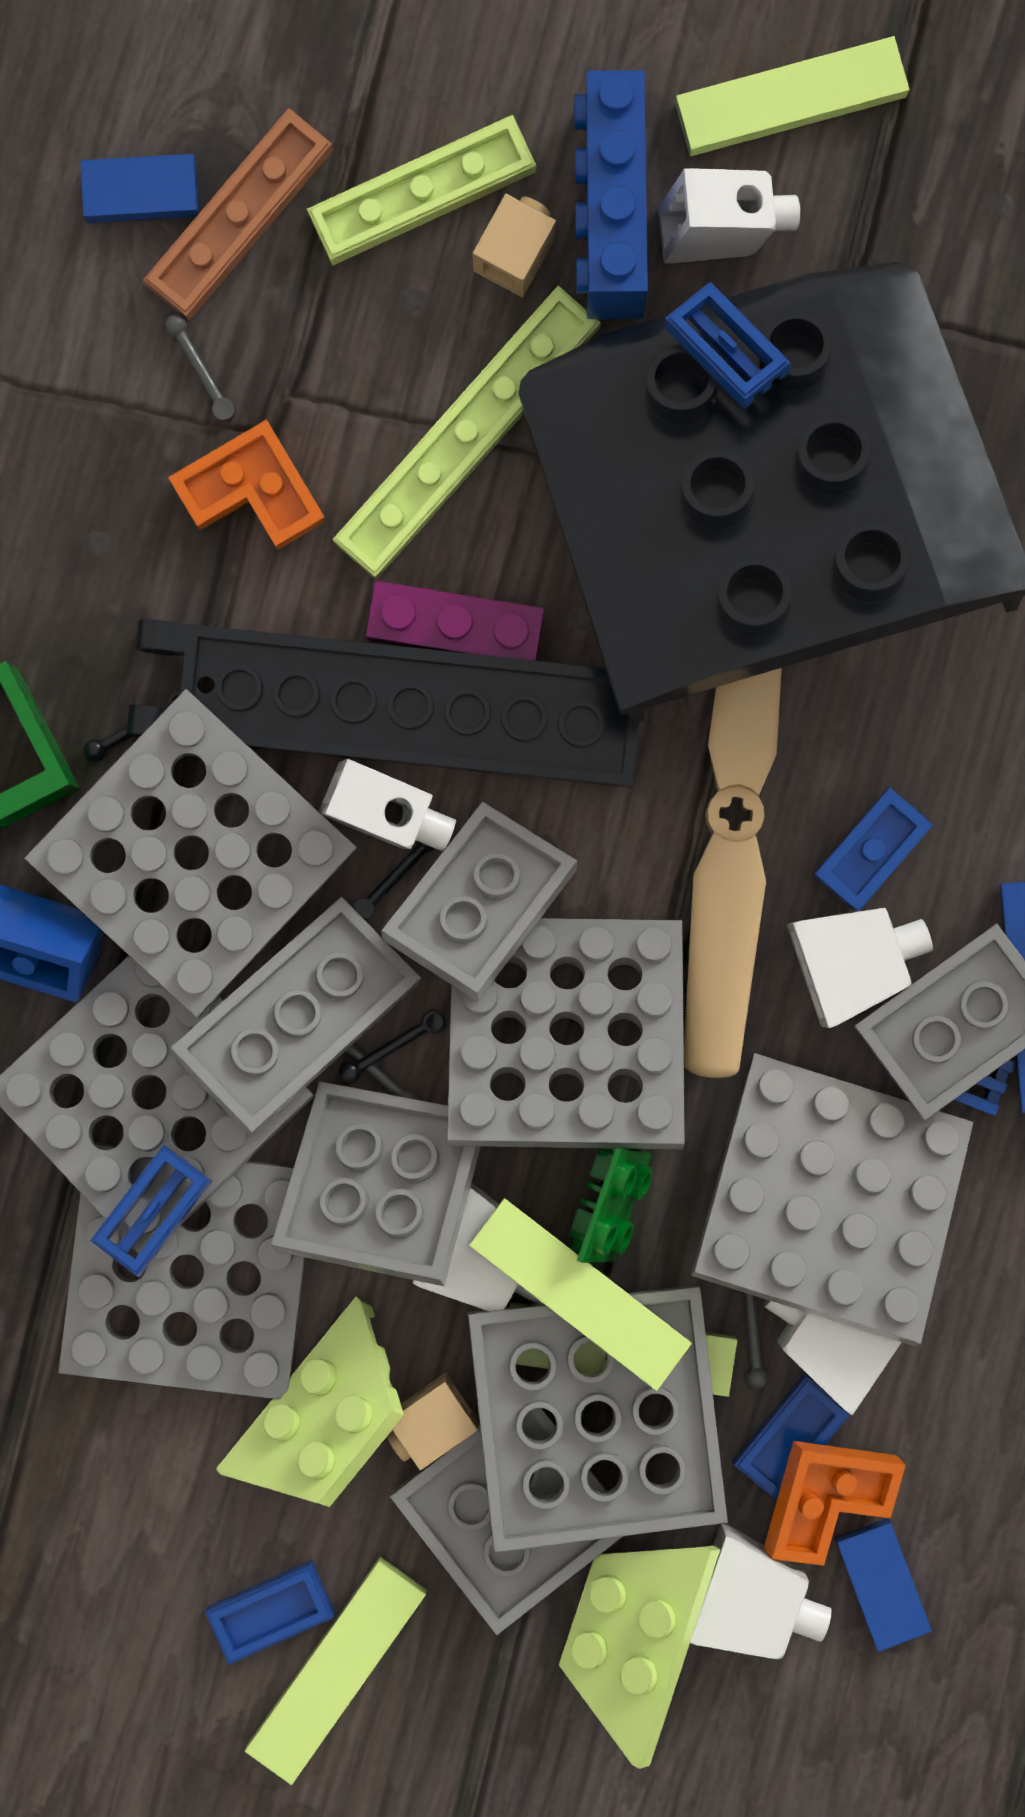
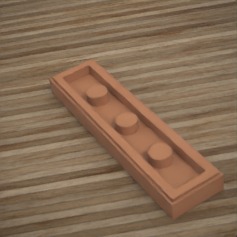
[143,108,334,321]

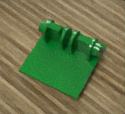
[569,1148,653,1263]

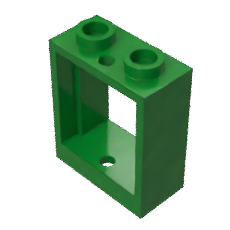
[0,661,80,830]

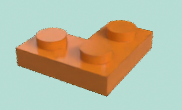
[168,419,326,550]
[763,1441,906,1566]

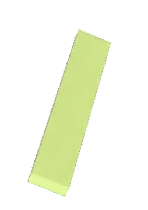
[332,286,601,580]

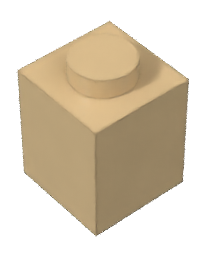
[472,193,556,298]
[387,1372,479,1470]

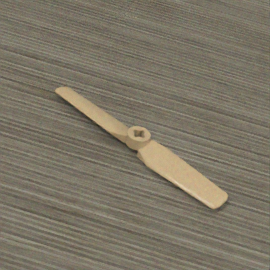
[684,668,782,1078]

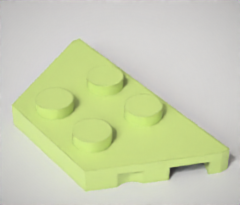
[216,1297,404,1507]
[559,1546,721,1769]

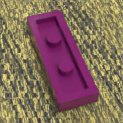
[366,581,544,661]

